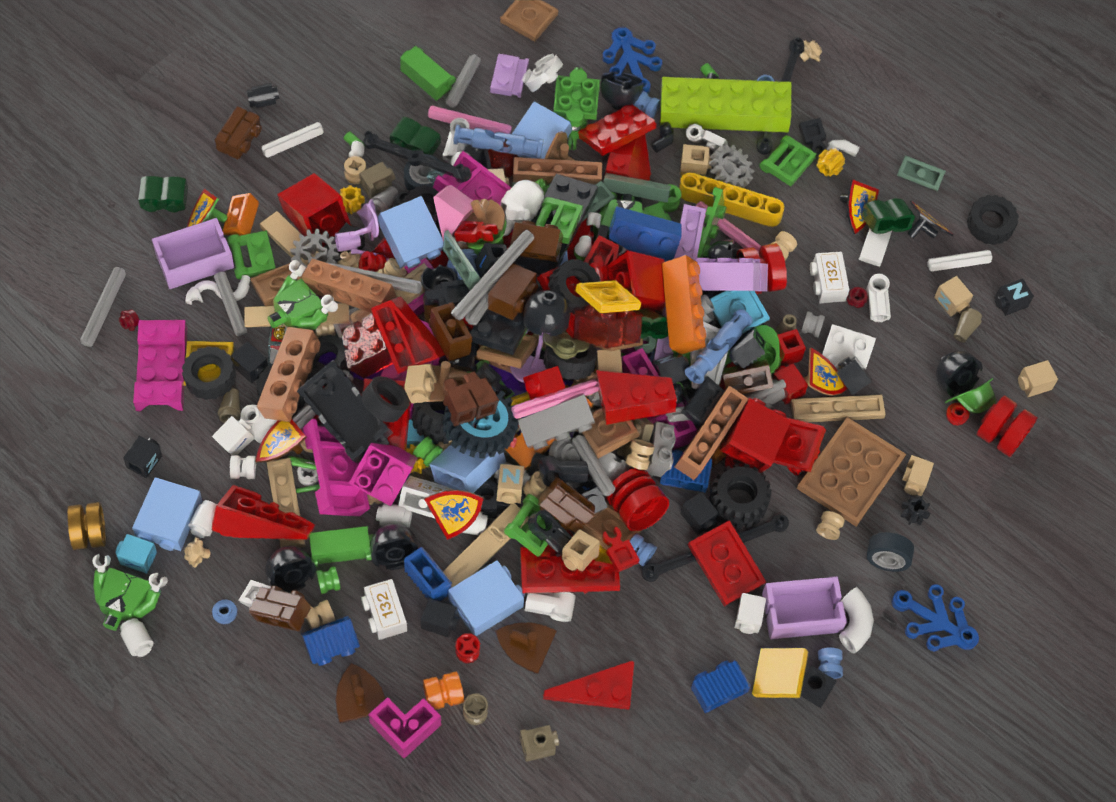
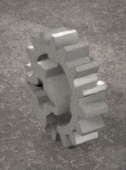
[709,144,754,188]
[290,229,340,270]

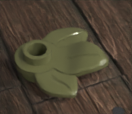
[543,331,589,359]

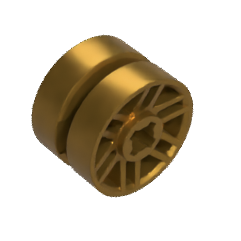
[68,502,106,550]

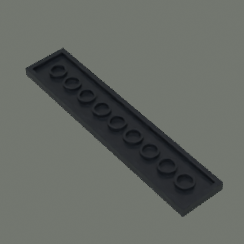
[470,174,598,355]

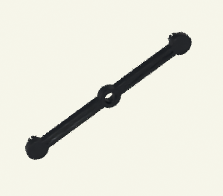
[756,37,805,155]
[363,131,472,183]
[641,514,789,582]

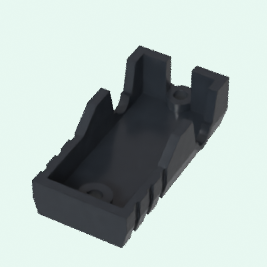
[297,360,393,463]

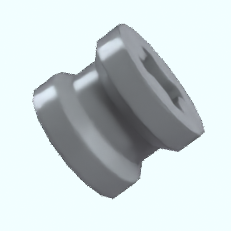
[801,311,825,338]

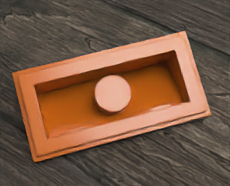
[222,193,259,236]

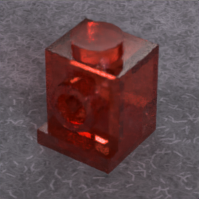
[488,142,519,178]

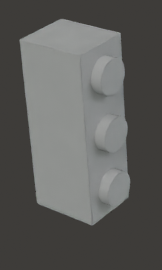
[518,395,596,450]

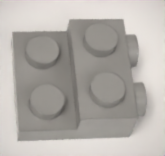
[646,421,676,477]

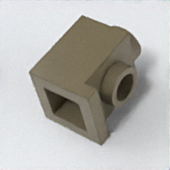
[359,162,395,199]
[520,725,559,762]

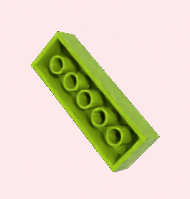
[660,77,791,132]

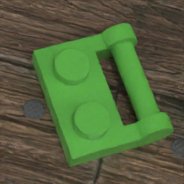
[759,135,816,187]
[536,197,583,244]
[227,230,276,280]
[504,494,559,557]

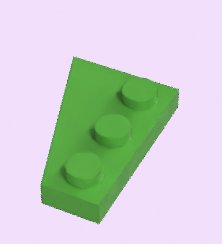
[697,187,727,258]

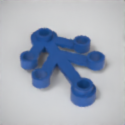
[602,27,662,95]
[891,584,979,652]

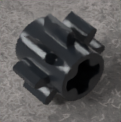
[901,495,931,526]

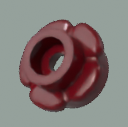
[847,287,868,308]
[119,309,139,331]

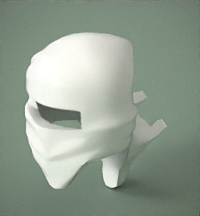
[500,180,544,236]

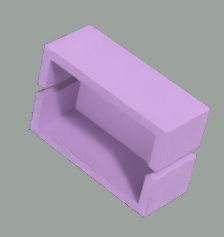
[152,218,234,289]
[696,258,768,291]
[762,577,846,639]

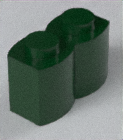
[389,117,441,155]
[138,176,188,213]
[861,198,915,234]
[615,308,668,339]

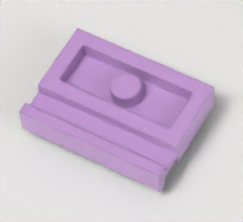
[490,54,529,98]

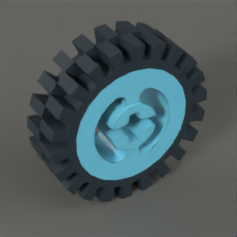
[442,386,519,458]

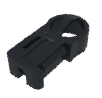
[528,510,572,556]

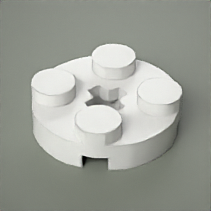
[522,54,563,92]

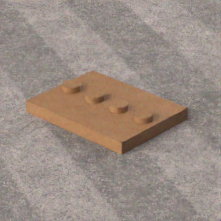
[797,417,906,527]

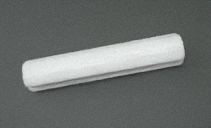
[262,122,323,157]
[927,250,992,271]

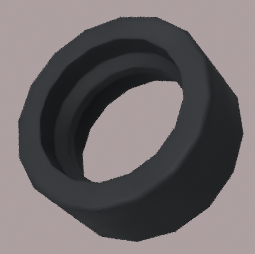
[362,376,409,423]

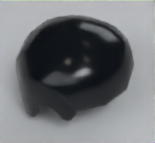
[421,265,458,291]

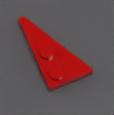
[543,661,634,710]

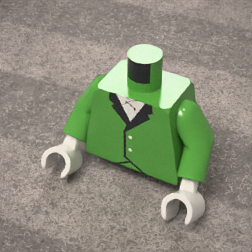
[587,194,649,235]
[267,260,338,330]
[93,554,168,631]

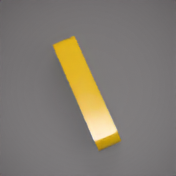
[679,172,784,227]

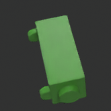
[400,46,456,101]
[310,526,373,567]

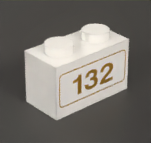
[810,252,849,303]
[398,476,454,518]
[361,579,407,640]

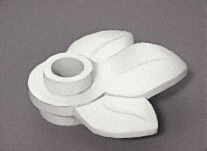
[240,405,278,445]

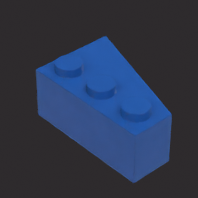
[609,206,682,262]

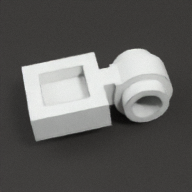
[686,124,728,151]

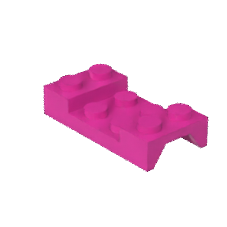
[433,151,514,237]
[133,320,187,411]
[302,419,370,517]

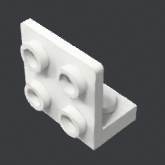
[822,324,876,369]

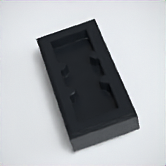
[681,376,724,427]

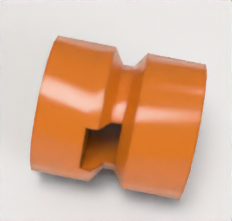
[423,671,464,710]

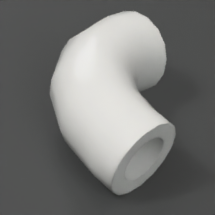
[839,587,874,654]

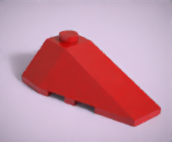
[605,134,651,181]
[211,485,315,540]

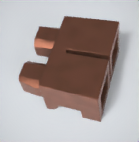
[442,372,499,426]

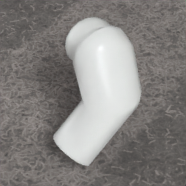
[827,140,860,157]

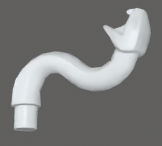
[185,275,251,305]

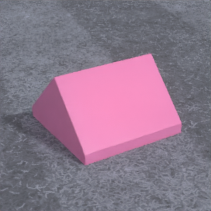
[433,185,473,242]

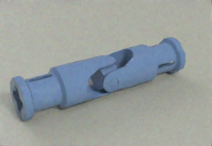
[454,125,544,159]
[685,309,753,384]

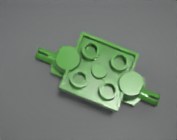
[553,67,600,150]

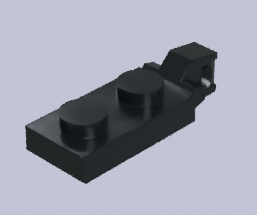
[423,277,482,306]

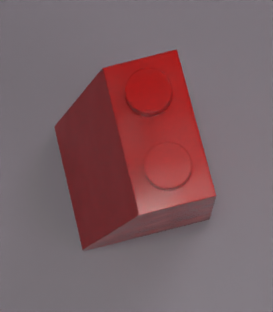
[277,173,351,247]
[607,251,666,310]
[720,398,791,473]

